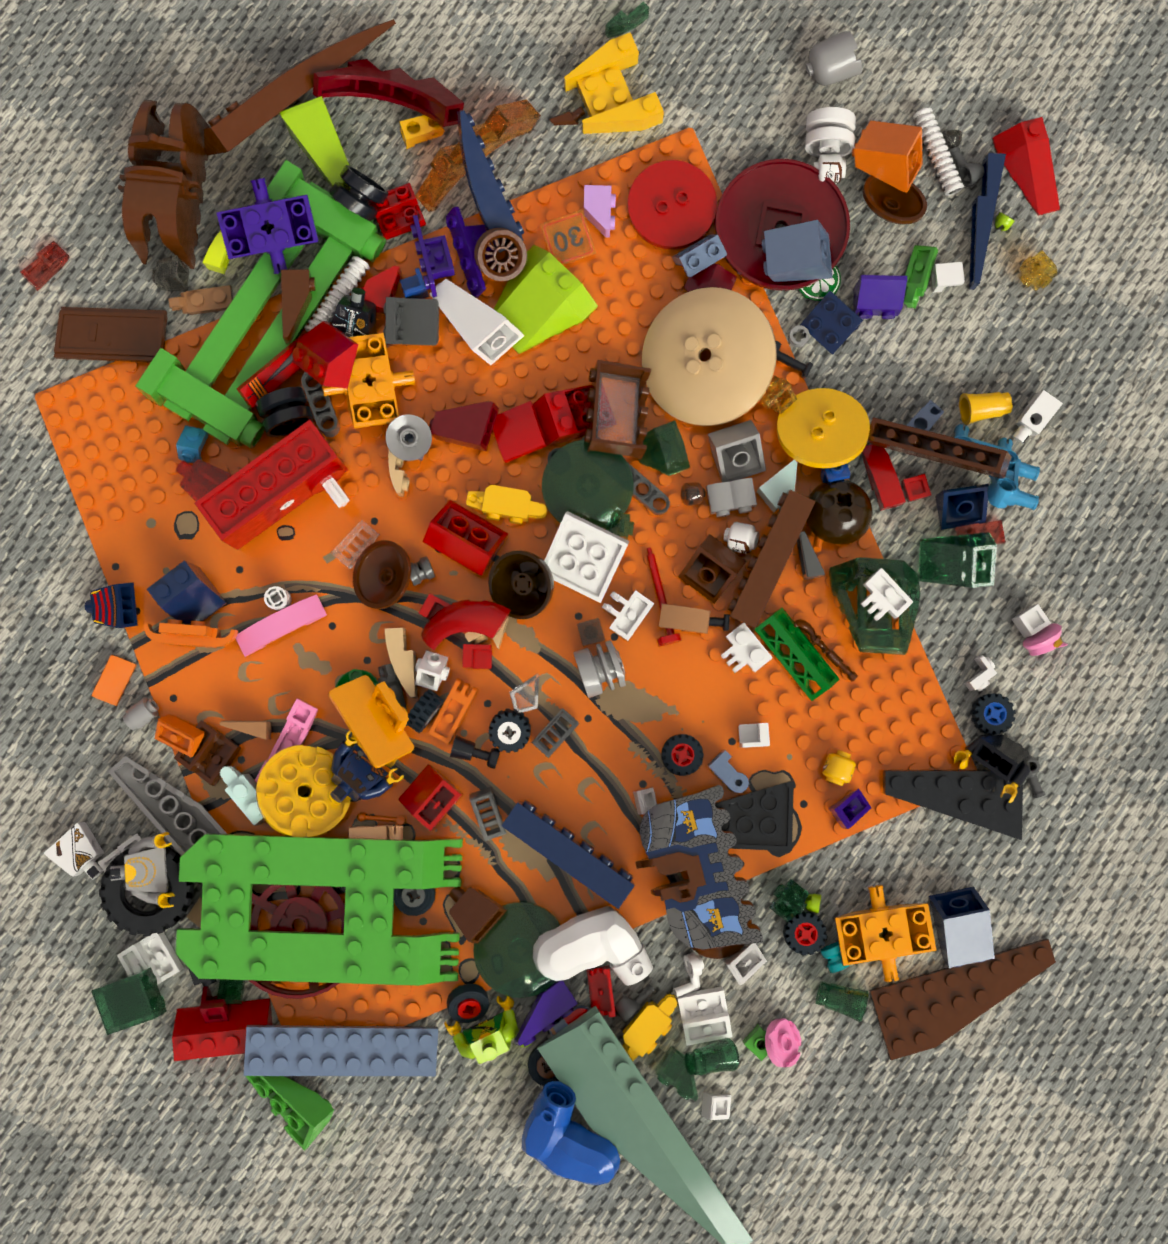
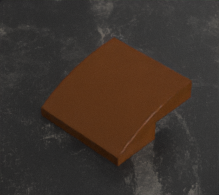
[174,720,242,786]

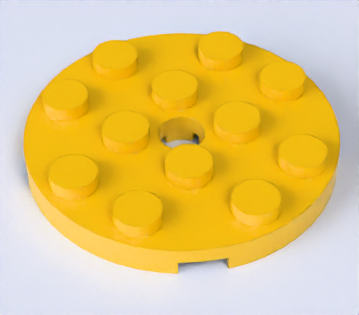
[256,745,351,837]

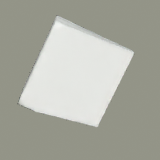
[701,1092,731,1120]

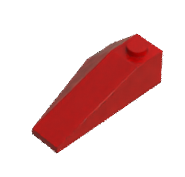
[992,117,1060,216]

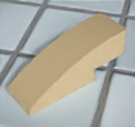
[385,628,418,698]

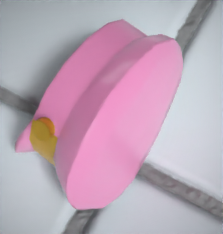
[1023,623,1068,656]

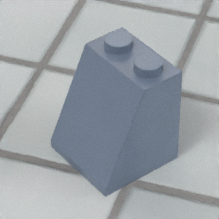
[762,220,833,282]

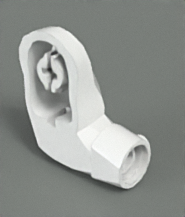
[533,906,653,986]

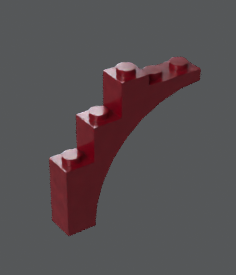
[313,59,464,127]

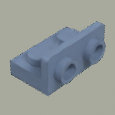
[672,234,727,277]

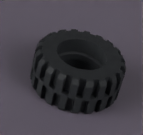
[99,846,194,936]

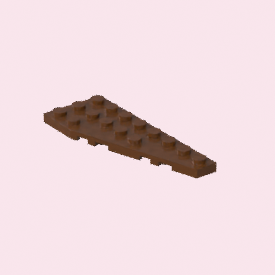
[869,939,1056,1060]

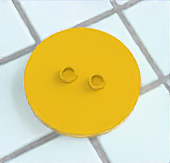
[777,388,870,468]

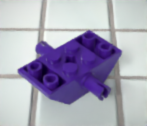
[216,178,319,274]

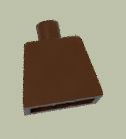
[449,887,507,944]

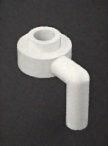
[673,952,704,998]

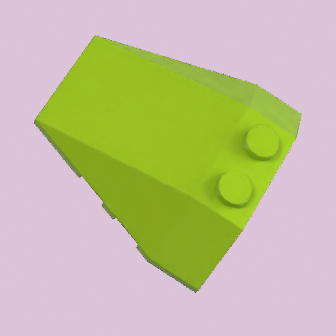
[494,245,598,354]

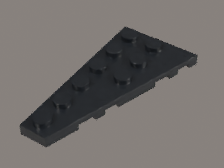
[883,770,1023,840]
[715,780,794,851]

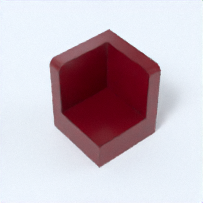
[200,986,232,1023]

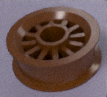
[474,228,527,281]

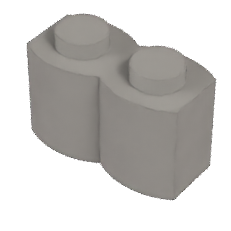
[706,478,757,517]

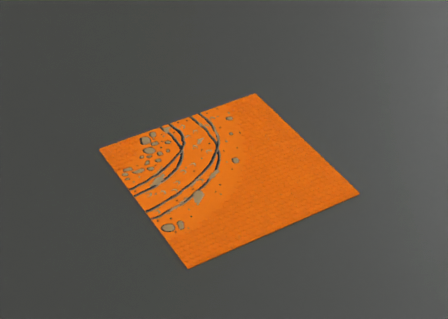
[35,128,977,1026]

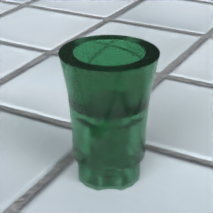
[815,981,869,1023]
[684,1038,739,1076]

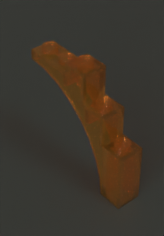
[415,99,541,212]

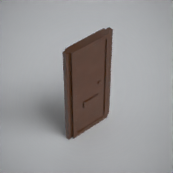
[54,307,168,362]

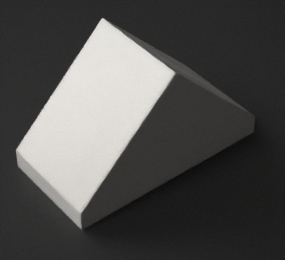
[724,943,767,985]

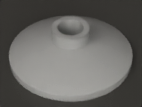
[386,414,432,461]

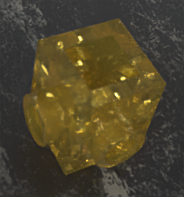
[1019,250,1058,292]
[759,375,797,414]

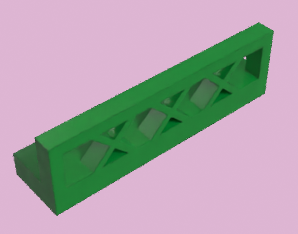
[754,608,840,701]

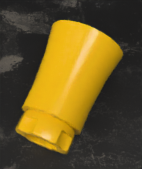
[959,392,1013,425]

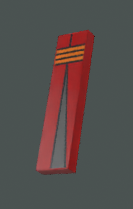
[236,333,306,408]

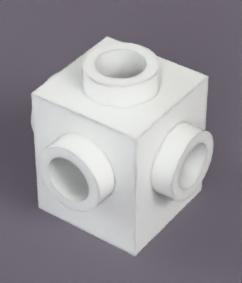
[415,650,450,691]

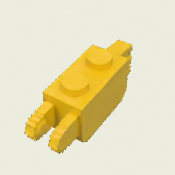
[466,485,548,525]
[622,993,678,1061]

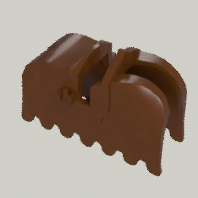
[118,99,209,269]

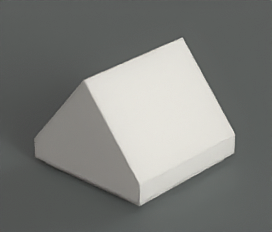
[633,787,657,814]

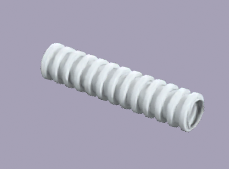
[913,107,964,196]
[304,256,370,332]

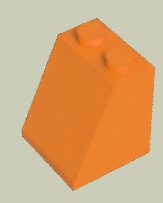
[852,120,923,192]

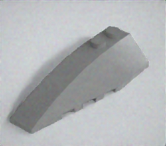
[107,756,227,856]

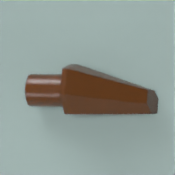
[549,106,586,125]

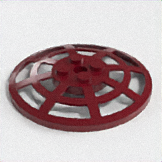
[248,885,345,999]

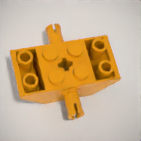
[322,333,415,428]
[835,885,937,982]

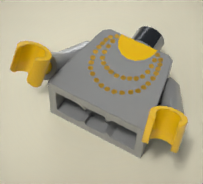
[110,832,175,908]

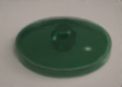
[541,440,634,529]
[473,902,561,998]

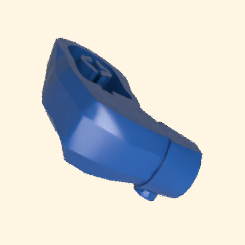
[521,1081,620,1185]

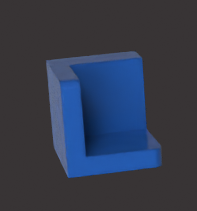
[400,268,429,299]

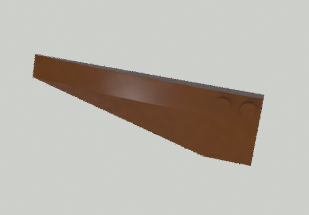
[204,19,396,156]

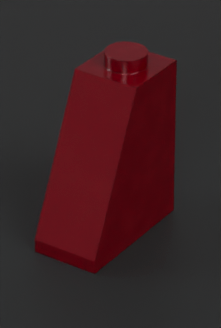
[429,401,499,451]

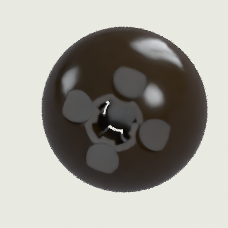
[806,479,873,544]
[488,551,554,619]

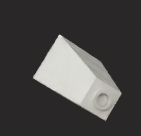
[429,279,525,365]

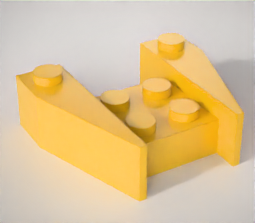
[564,32,664,134]

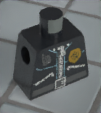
[331,288,377,337]

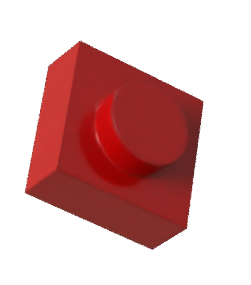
[901,474,931,503]

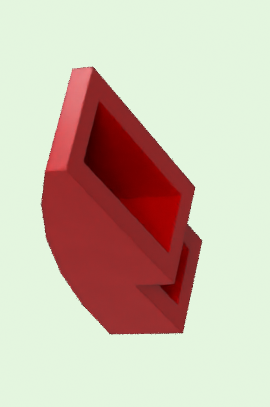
[861,444,906,511]

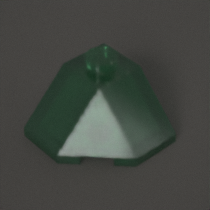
[631,421,690,476]

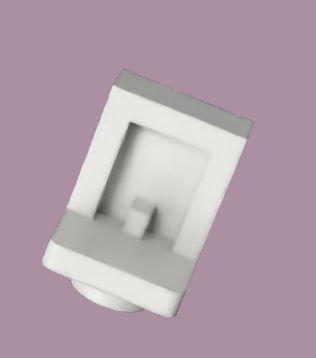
[964,655,997,691]

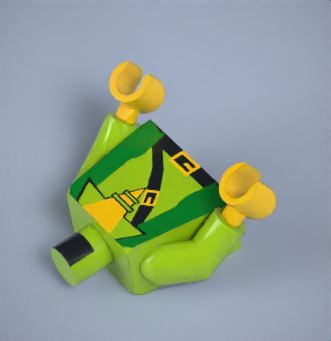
[444,992,518,1064]

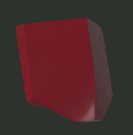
[684,263,737,292]

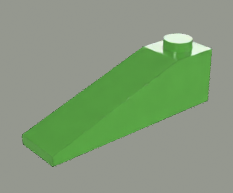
[246,1076,334,1151]

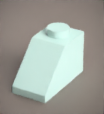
[757,460,797,513]

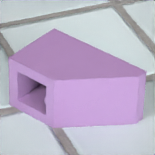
[584,185,616,238]

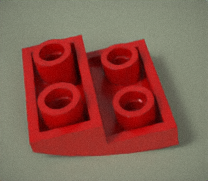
[370,183,426,240]
[493,401,547,463]

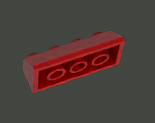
[172,998,273,1061]

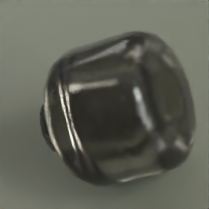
[681,482,706,506]

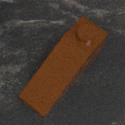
[281,269,316,344]

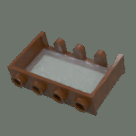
[584,360,651,460]

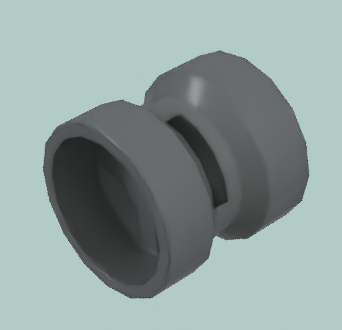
[410,556,436,586]

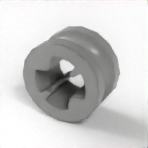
[788,325,810,347]

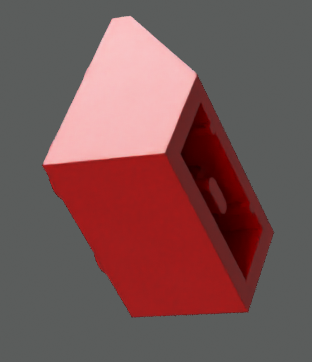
[398,764,463,831]

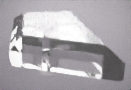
[509,674,540,713]

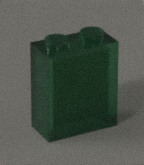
[91,967,167,1035]

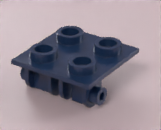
[800,291,863,355]

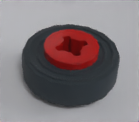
[447,984,489,1023]

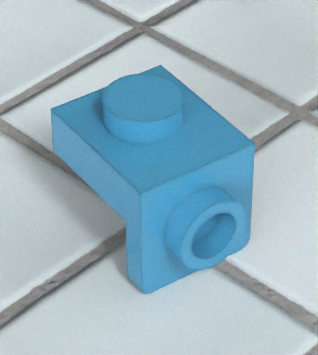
[176,425,208,464]

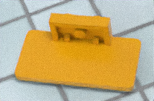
[328,675,414,768]

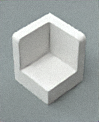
[931,262,965,293]
[1012,604,1051,638]
[738,723,770,748]

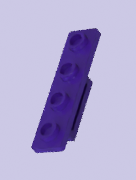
[446,206,496,298]
[410,215,455,297]

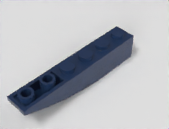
[457,110,524,253]

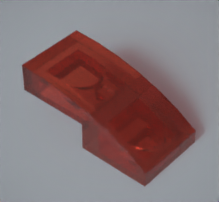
[20,241,70,291]
[955,520,1006,550]

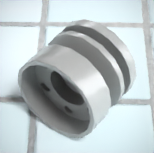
[573,640,626,698]

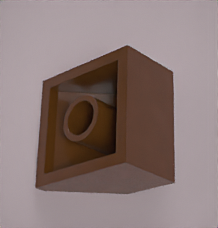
[678,534,746,604]

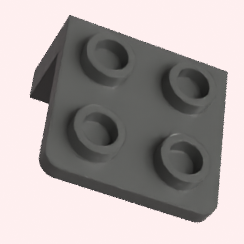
[383,297,439,346]

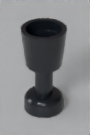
[450,735,500,769]

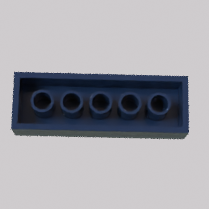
[501,800,635,909]

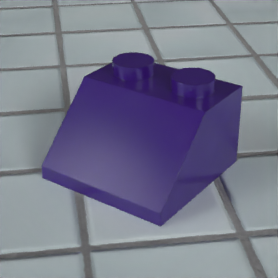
[853,275,907,319]

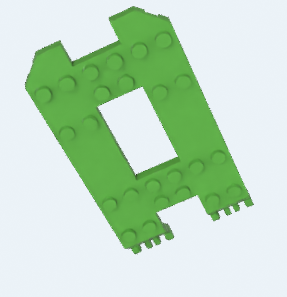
[176,834,463,986]

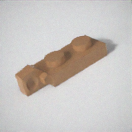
[169,285,233,315]

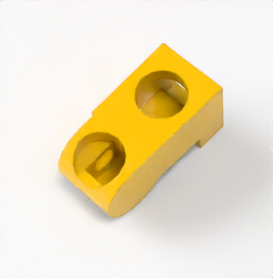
[399,115,445,149]

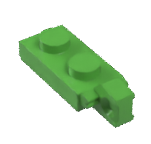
[904,245,938,309]

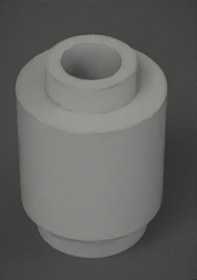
[123,698,159,730]

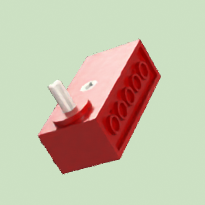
[194,420,350,550]

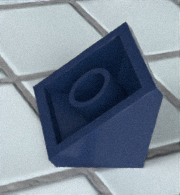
[935,484,989,530]

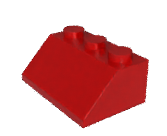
[293,321,359,389]
[422,500,508,576]

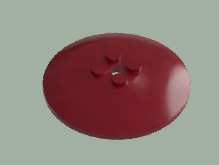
[715,159,850,291]

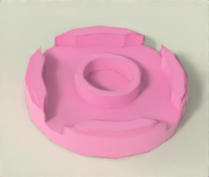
[765,1018,801,1067]

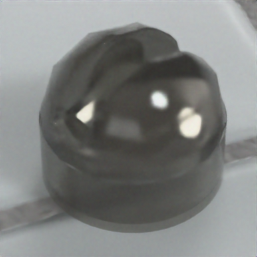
[944,130,962,149]

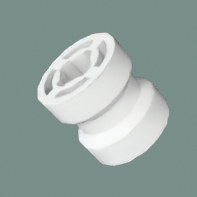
[264,586,292,611]

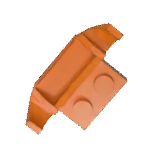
[143,619,238,648]

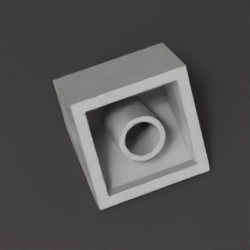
[708,420,766,482]

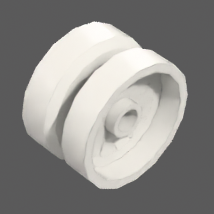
[805,107,856,157]

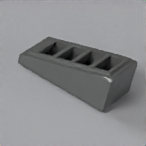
[797,531,825,580]
[531,708,580,758]
[469,787,507,841]

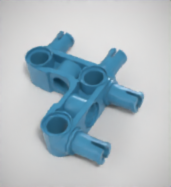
[954,424,1040,510]

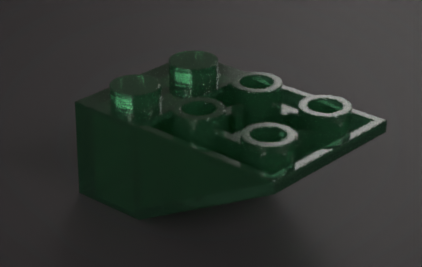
[919,532,997,588]

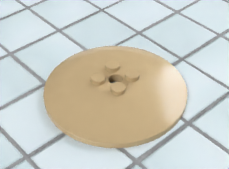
[642,287,776,426]

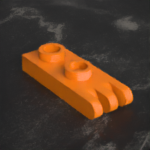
[428,678,478,744]

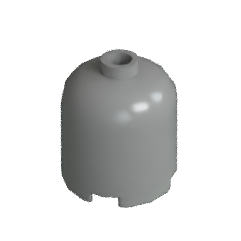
[805,31,862,86]

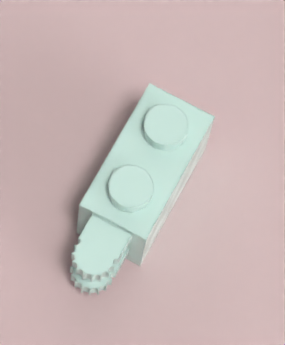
[219,766,265,826]

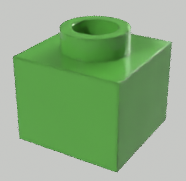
[743,1024,767,1061]

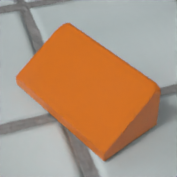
[91,655,137,706]
[154,714,205,757]

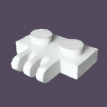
[860,568,913,621]
[720,623,772,673]

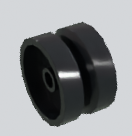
[330,165,388,221]
[255,386,314,437]

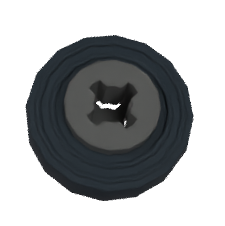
[394,888,436,916]

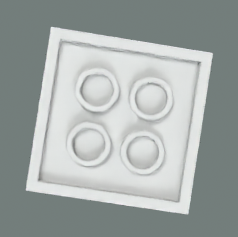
[544,511,630,603]

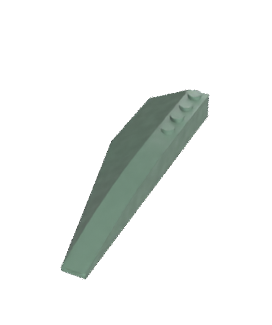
[537,1006,753,1244]

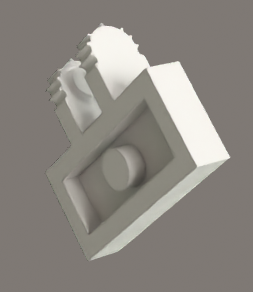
[602,590,654,641]

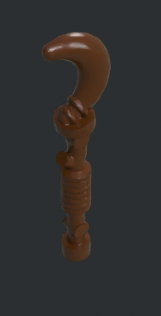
[794,619,858,682]

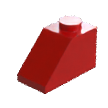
[361,265,402,315]

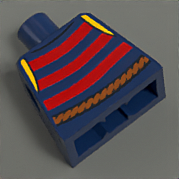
[85,582,138,628]

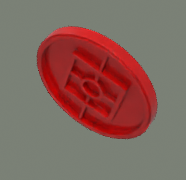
[628,160,717,249]

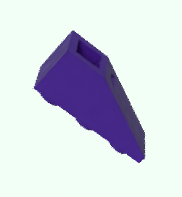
[514,980,578,1047]

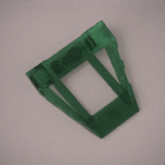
[829,557,921,655]

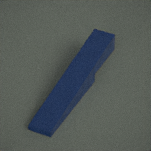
[969,153,1006,290]

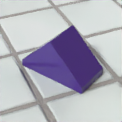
[829,789,871,829]

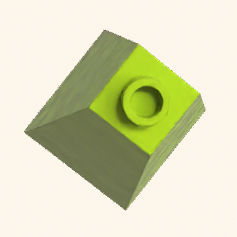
[280,96,350,187]

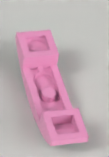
[236,595,327,657]
[255,698,318,782]

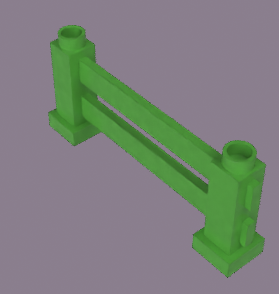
[135,160,386,449]

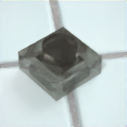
[577,618,605,647]

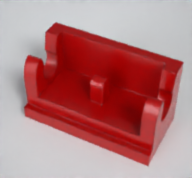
[586,965,616,1017]

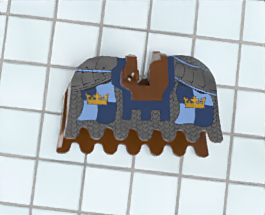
[635,785,763,949]

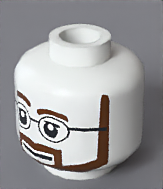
[813,154,846,184]
[724,522,759,554]

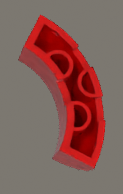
[421,599,511,650]

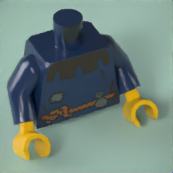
[330,730,404,803]

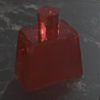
[176,459,232,501]

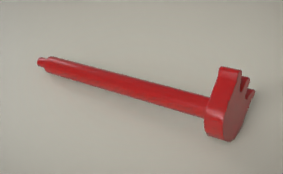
[647,547,682,647]

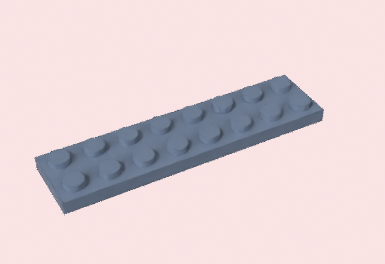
[243,1025,438,1076]

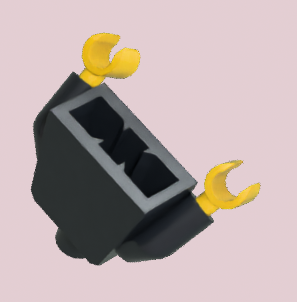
[954,734,1030,803]

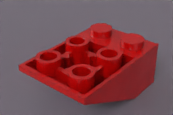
[533,383,617,446]

